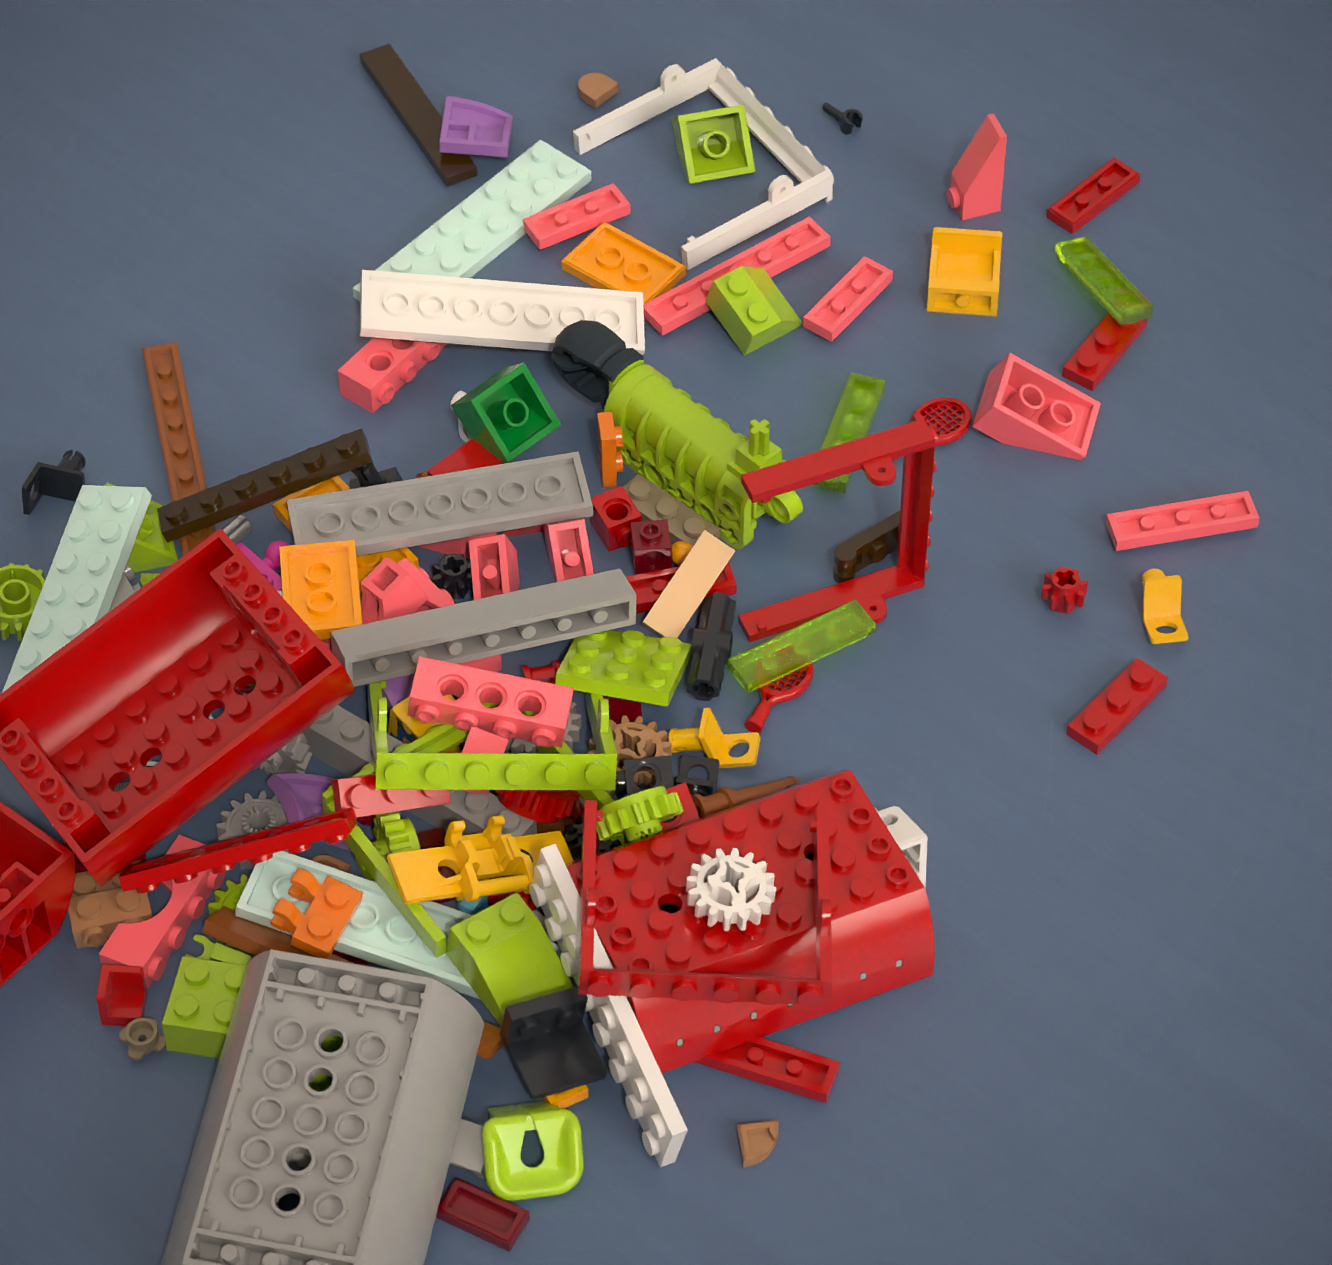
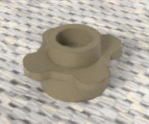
[119,1018,166,1061]

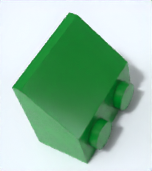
[451,363,561,463]

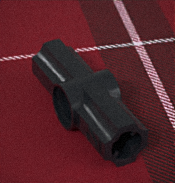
[687,592,736,701]

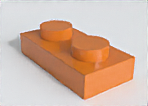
[597,412,623,489]

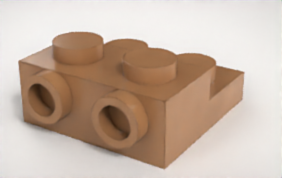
[68,860,152,949]

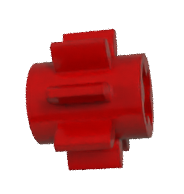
[1041,567,1088,614]

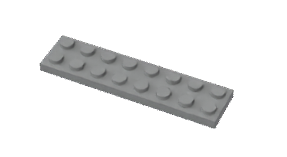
[287,451,593,556]

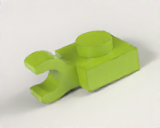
[185,935,253,966]

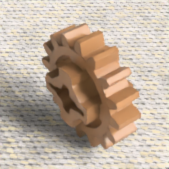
[588,715,672,789]

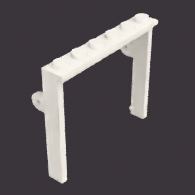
[573,58,834,270]

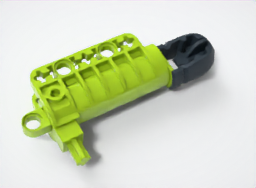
[552,320,803,550]

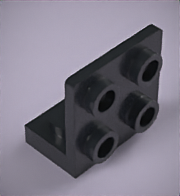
[500,986,607,1100]

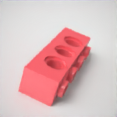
[338,337,448,414]
[408,656,574,747]

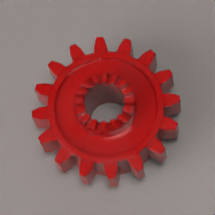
[494,790,580,823]

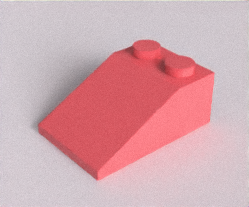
[972,353,1101,461]

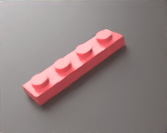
[1106,491,1259,551]

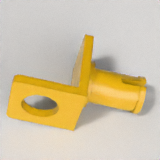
[1142,568,1188,644]
[669,708,761,768]

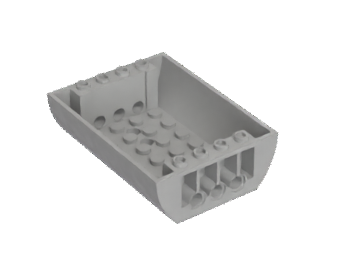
[161,949,484,1265]

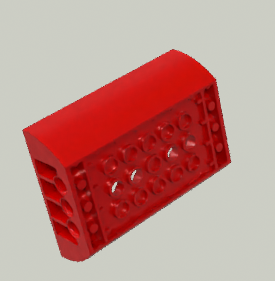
[0,528,355,887]

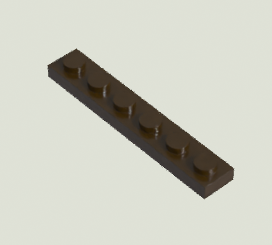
[157,428,373,543]

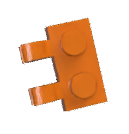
[270,868,364,959]

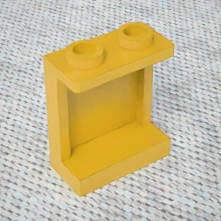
[927,227,1002,316]

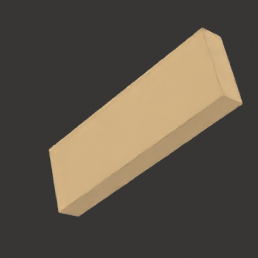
[641,530,735,638]

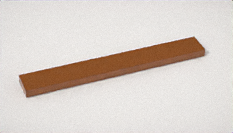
[142,342,216,556]
[203,906,505,1060]

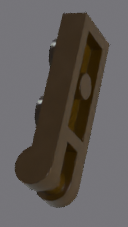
[833,510,900,583]

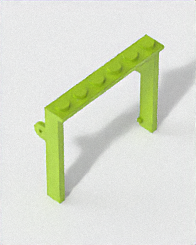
[367,680,617,790]
[322,703,632,958]

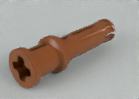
[691,776,799,818]

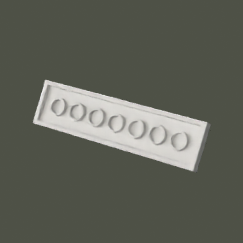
[360,270,645,355]
[529,844,687,1167]

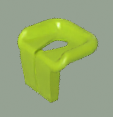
[482,1101,584,1201]

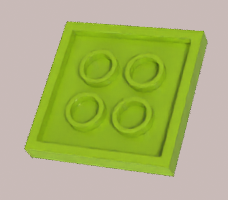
[555,630,691,707]

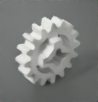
[686,848,776,931]

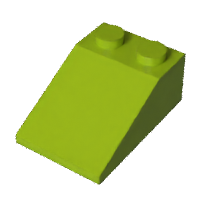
[446,893,574,1027]

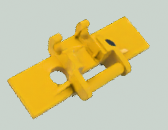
[386,815,574,904]

